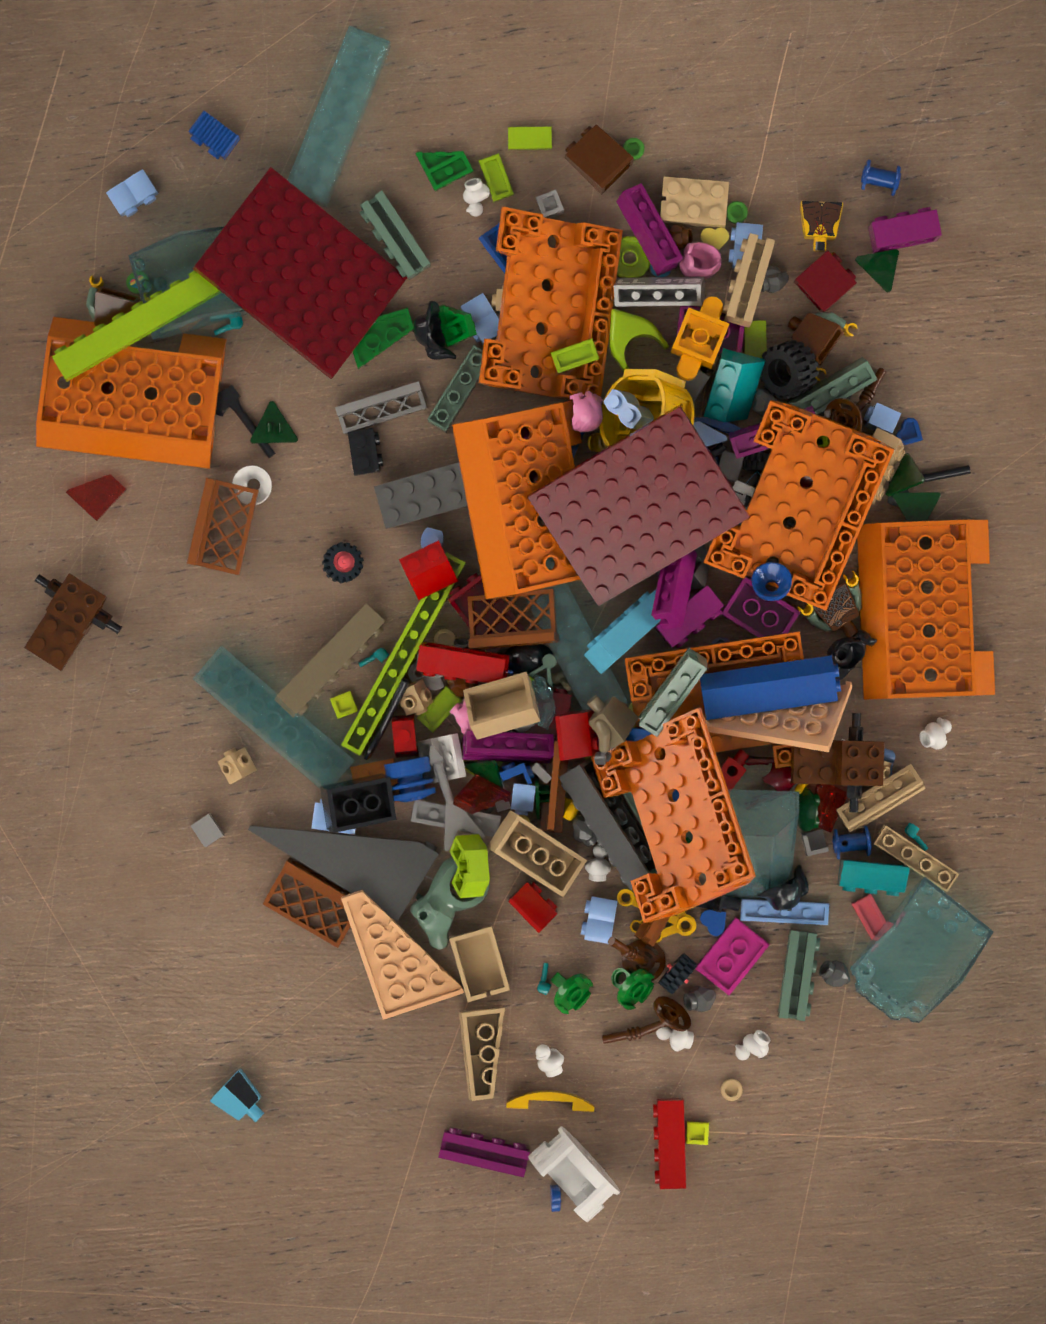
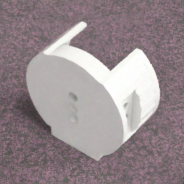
[528,1126,621,1222]

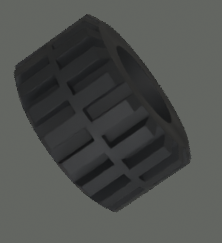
[760,340,819,399]

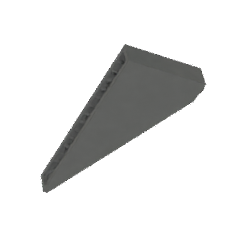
[248,825,439,921]

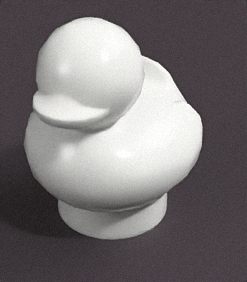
[463,178,490,217]
[920,717,952,750]
[585,844,611,882]
[656,1026,694,1051]
[735,1030,771,1060]
[535,1044,564,1077]

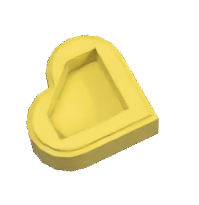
[700,228,729,250]

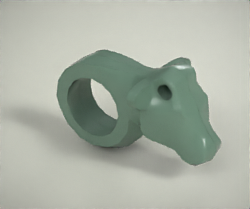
[410,857,490,950]

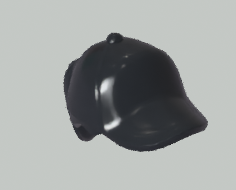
[413,301,456,360]
[827,630,877,680]
[497,644,553,674]
[757,865,809,911]

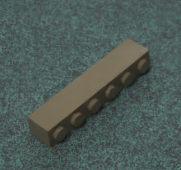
[274,603,385,718]

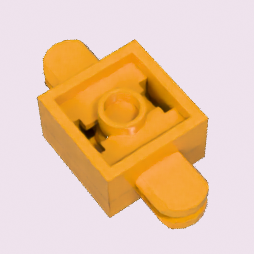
[671,296,729,381]

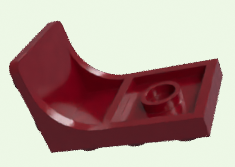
[448,573,526,653]

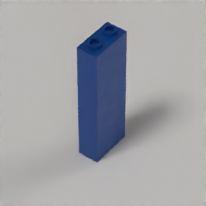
[700,655,841,720]

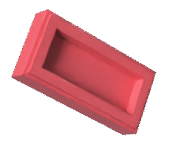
[851,893,892,942]

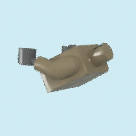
[587,695,639,765]

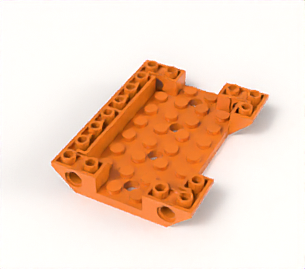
[479,207,623,400]
[36,317,227,469]
[452,400,582,599]
[703,400,894,610]
[857,519,995,700]
[624,631,804,768]
[591,708,756,923]

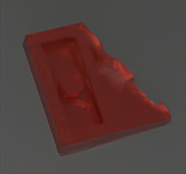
[66,474,127,521]
[453,774,512,814]
[815,784,847,833]

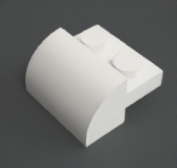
[417,733,466,785]

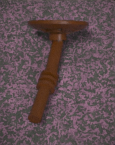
[824,368,886,431]
[608,937,666,982]
[602,996,691,1044]

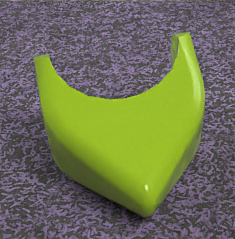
[609,309,669,372]

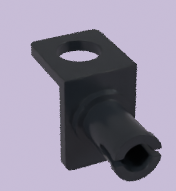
[696,894,741,913]

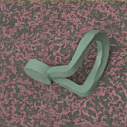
[528,654,557,688]

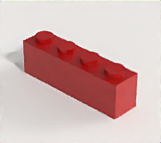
[416,641,510,684]
[653,1098,686,1189]

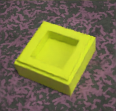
[330,691,358,719]
[686,1121,709,1145]

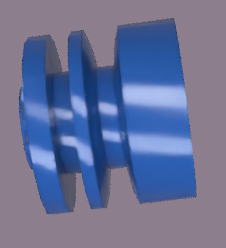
[384,756,436,802]

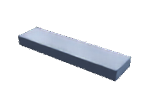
[740,898,829,925]

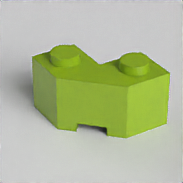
[450,834,490,898]

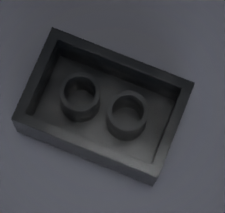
[320,773,397,833]

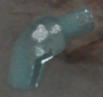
[532,677,556,730]

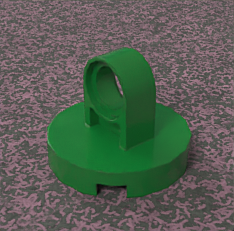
[611,968,654,1010]
[550,972,593,1014]

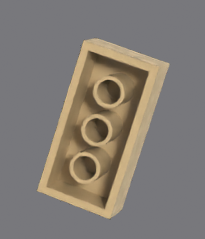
[487,811,587,897]

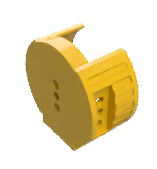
[599,369,695,447]

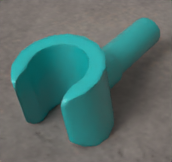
[214,315,243,336]
[358,648,390,667]
[904,822,928,851]
[537,963,551,995]

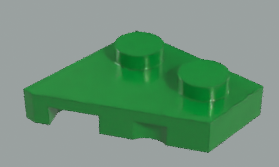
[415,151,474,192]
[439,305,477,347]

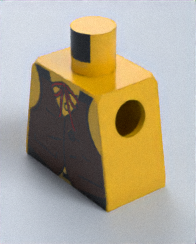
[800,201,843,252]

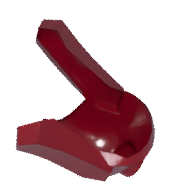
[744,756,795,810]

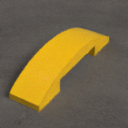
[506,1090,594,1112]

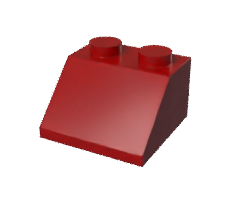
[399,540,458,600]
[555,710,600,761]
[508,882,558,933]

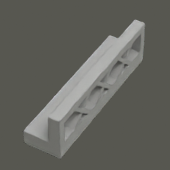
[335,381,427,434]
[411,800,501,837]

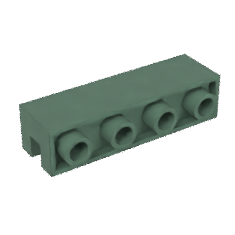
[359,191,431,280]
[427,345,483,433]
[787,357,878,415]
[639,648,707,737]
[777,929,820,1021]

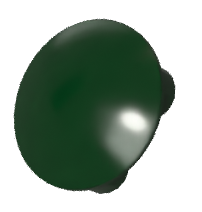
[794,788,820,832]

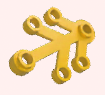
[617,889,696,942]

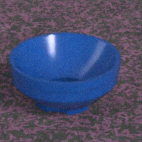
[752,562,792,601]

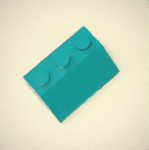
[704,348,765,422]
[837,859,910,896]

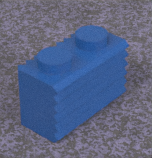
[188,111,240,160]

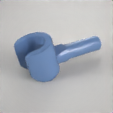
[884,749,895,777]

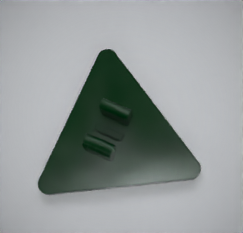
[855,249,899,293]
[250,401,298,444]
[885,453,925,497]
[892,492,941,522]
[464,760,504,793]
[535,774,550,819]

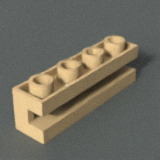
[722,233,775,328]
[836,764,925,834]
[872,825,959,892]

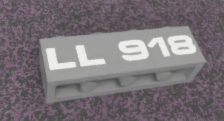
[614,277,705,306]

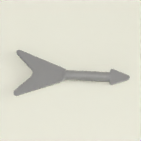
[429,745,485,851]

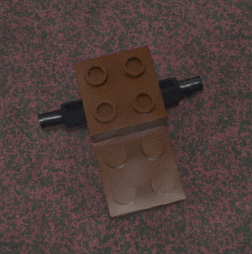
[24,573,122,671]
[791,713,884,813]

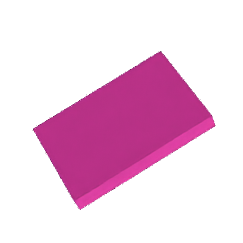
[695,917,770,996]

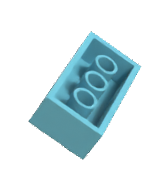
[584,590,660,674]

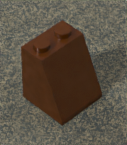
[565,124,634,195]

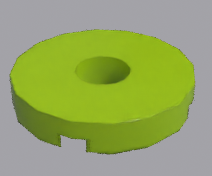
[617,236,650,278]

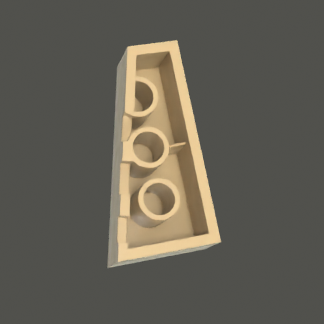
[459,1006,505,1101]

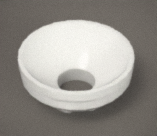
[232,466,272,505]

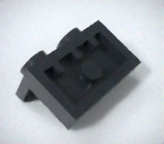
[348,428,383,476]

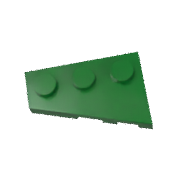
[353,308,414,369]

